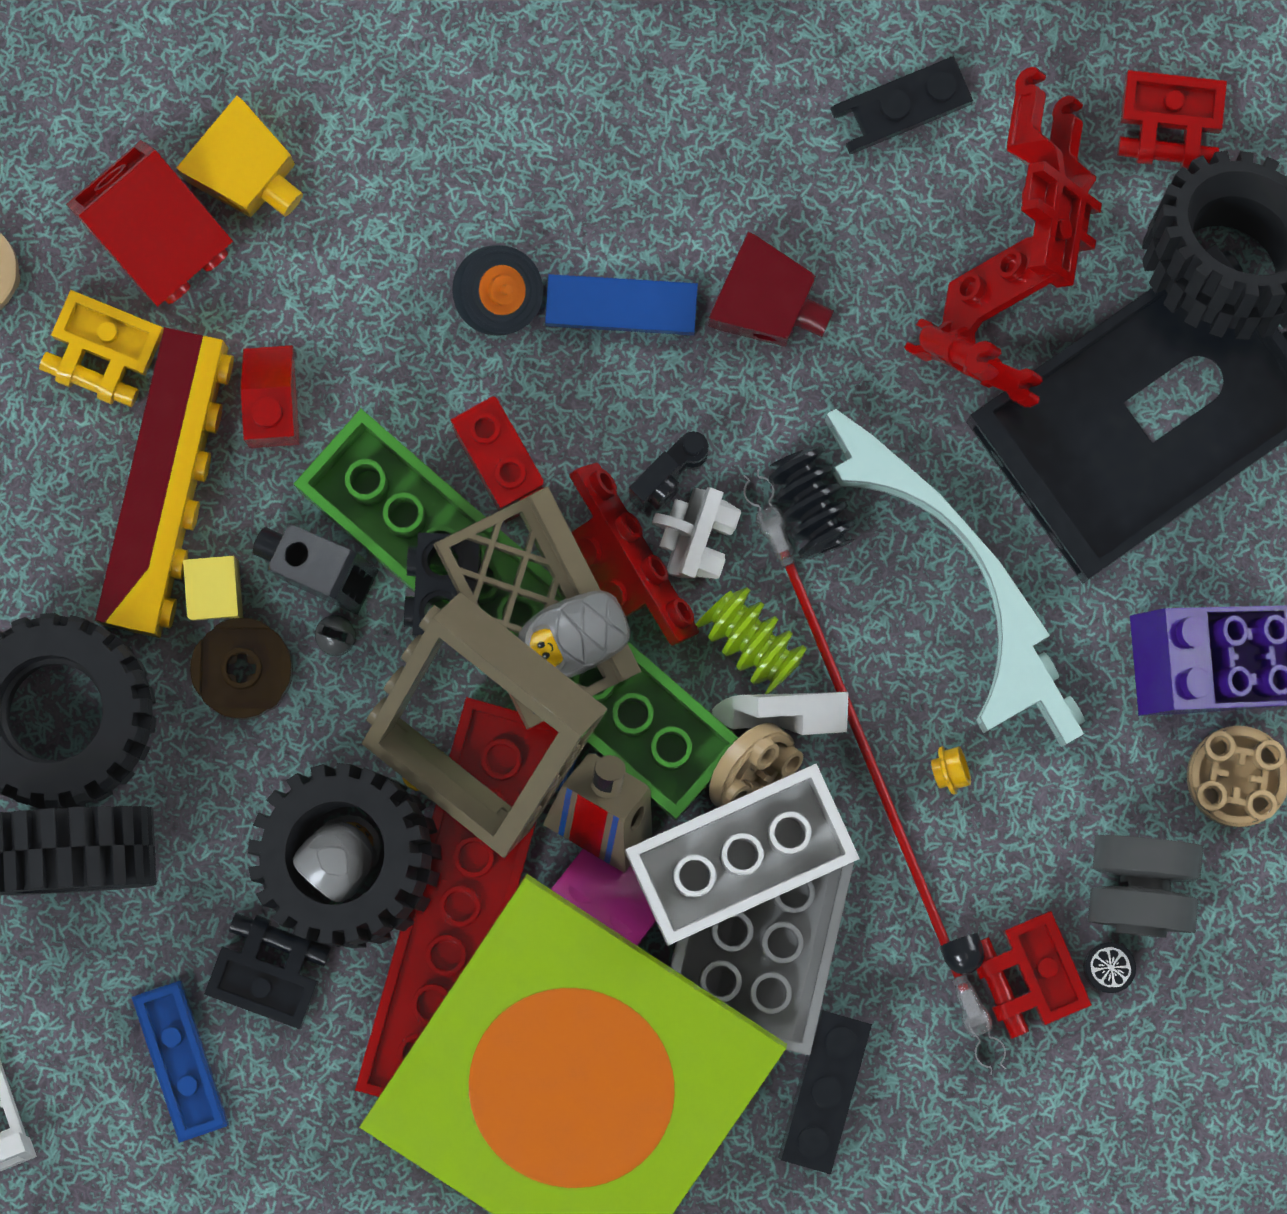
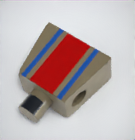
[543,754,652,873]

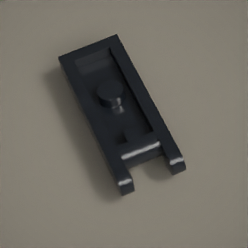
[830,56,973,154]

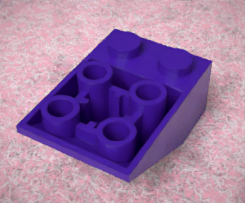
[1130,605,1287,716]

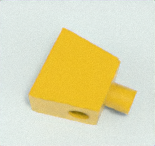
[176,96,303,217]

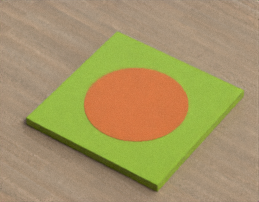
[359,874,787,1214]

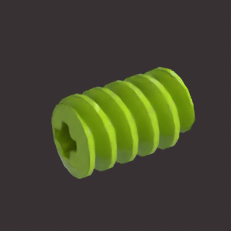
[695,587,807,694]

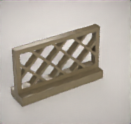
[433,486,642,729]

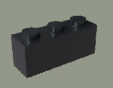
[778,1010,872,1174]

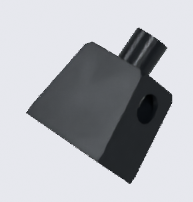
[253,524,379,615]

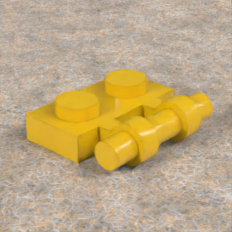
[39,290,164,407]

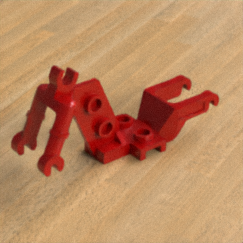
[904,67,1102,407]

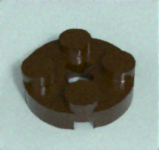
[190,618,293,720]

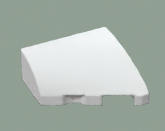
[712,692,848,735]

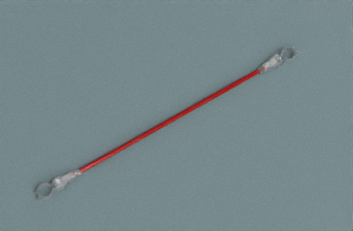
[743,469,1006,1075]

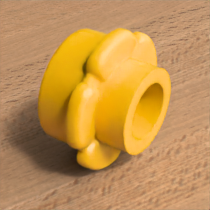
[931,746,971,795]

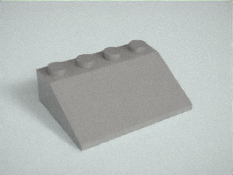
[670,862,854,1055]

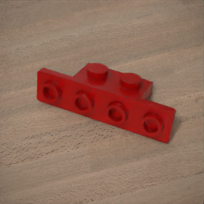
[569,462,699,646]

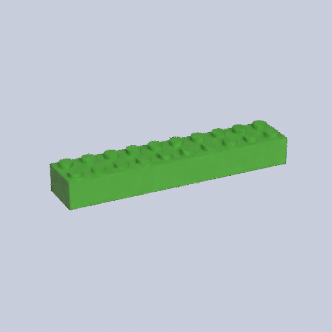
[294,408,739,821]

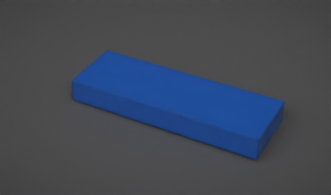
[545,274,698,336]
[132,980,229,1143]

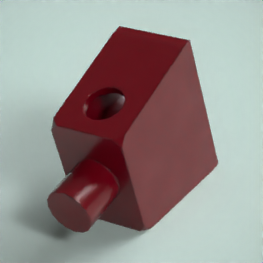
[708,232,834,347]

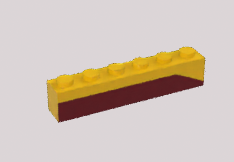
[95,327,234,638]

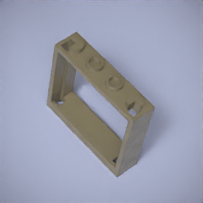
[361,592,607,858]

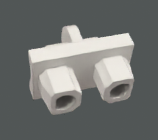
[652,487,741,579]

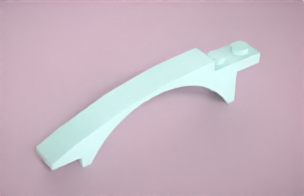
[825,409,1085,747]

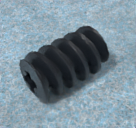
[769,446,856,559]

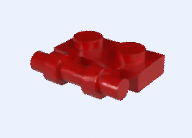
[1117,70,1227,169]
[976,911,1092,1039]

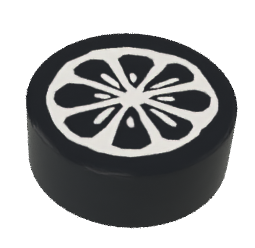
[1083,942,1136,993]

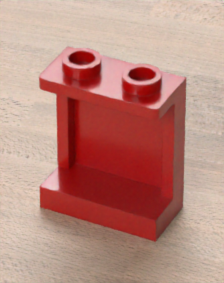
[450,396,544,524]

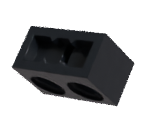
[404,532,482,638]

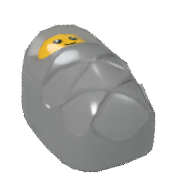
[518,591,630,678]
[293,815,381,902]

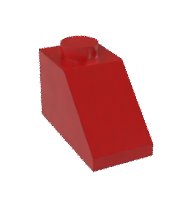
[241,345,300,448]

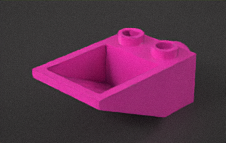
[551,849,656,946]

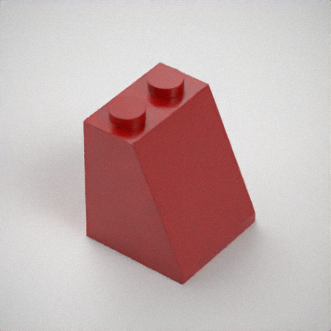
[66,140,233,307]

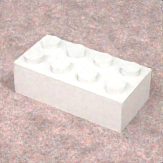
[625,763,860,946]

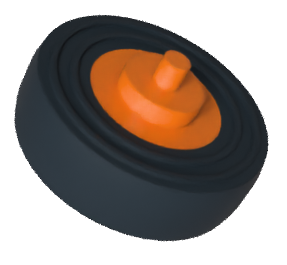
[452,245,543,336]

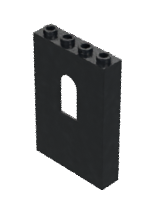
[966,243,1287,584]

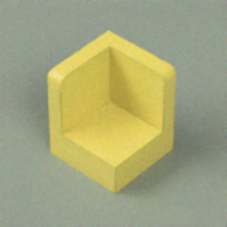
[183,556,243,621]

